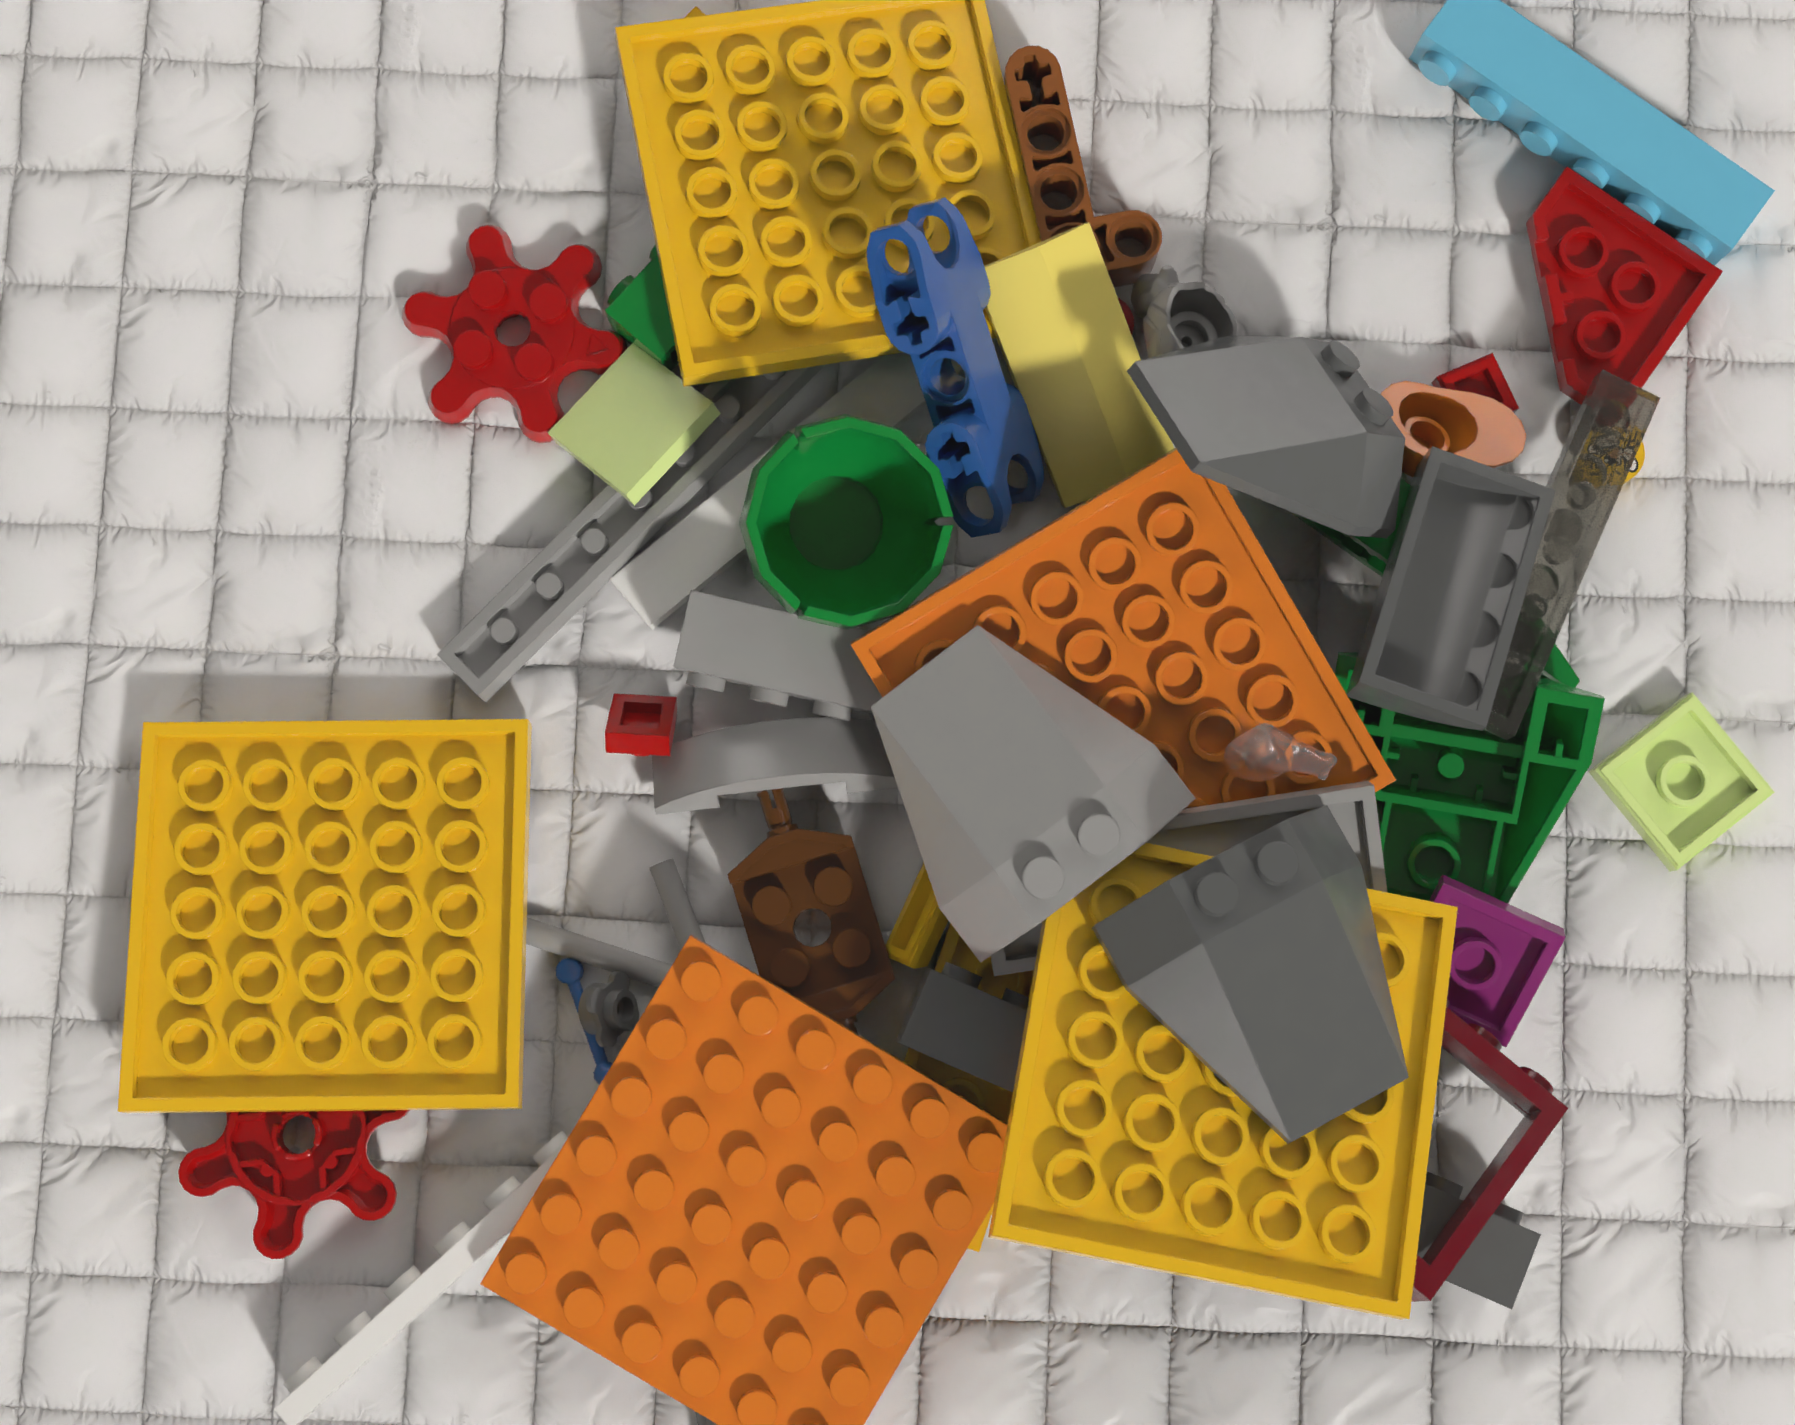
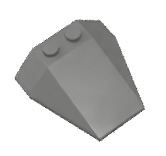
[871,625,1196,963]

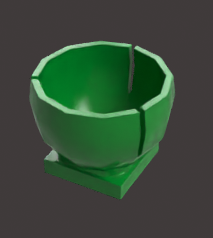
[739,414,953,630]

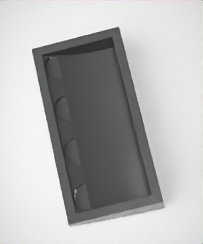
[1346,446,1556,731]

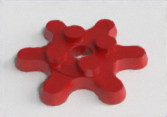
[402,225,628,443]
[178,1110,410,1259]

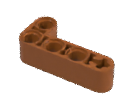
[1004,46,1162,287]

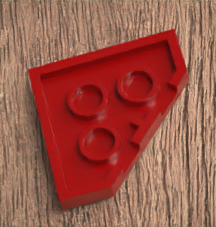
[1526,166,1723,423]

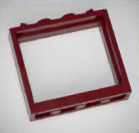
[1412,998,1568,1302]

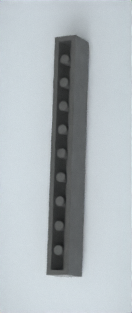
[895,962,1541,1309]

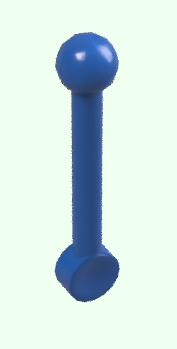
[555,958,613,1085]

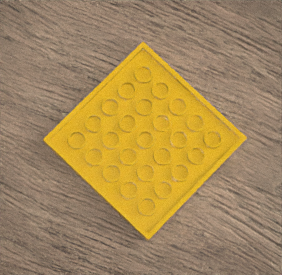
[615,0,1041,387]
[118,719,532,1113]
[988,843,1458,1320]

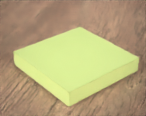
[548,343,721,506]
[1588,692,1775,872]

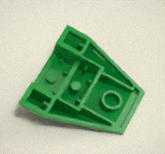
[1335,652,1605,903]

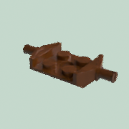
[727,788,895,1034]

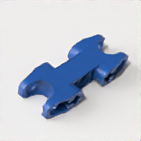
[867,197,1044,538]

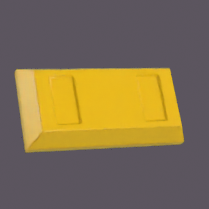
[885,862,948,969]

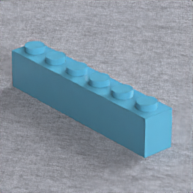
[1409,0,1775,266]

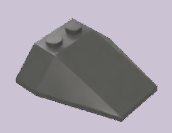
[1127,336,1405,539]
[1092,805,1409,1144]

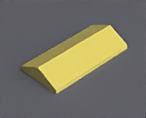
[984,222,1174,508]

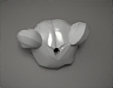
[1130,266,1237,358]

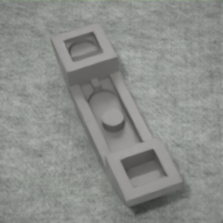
[652,717,898,815]

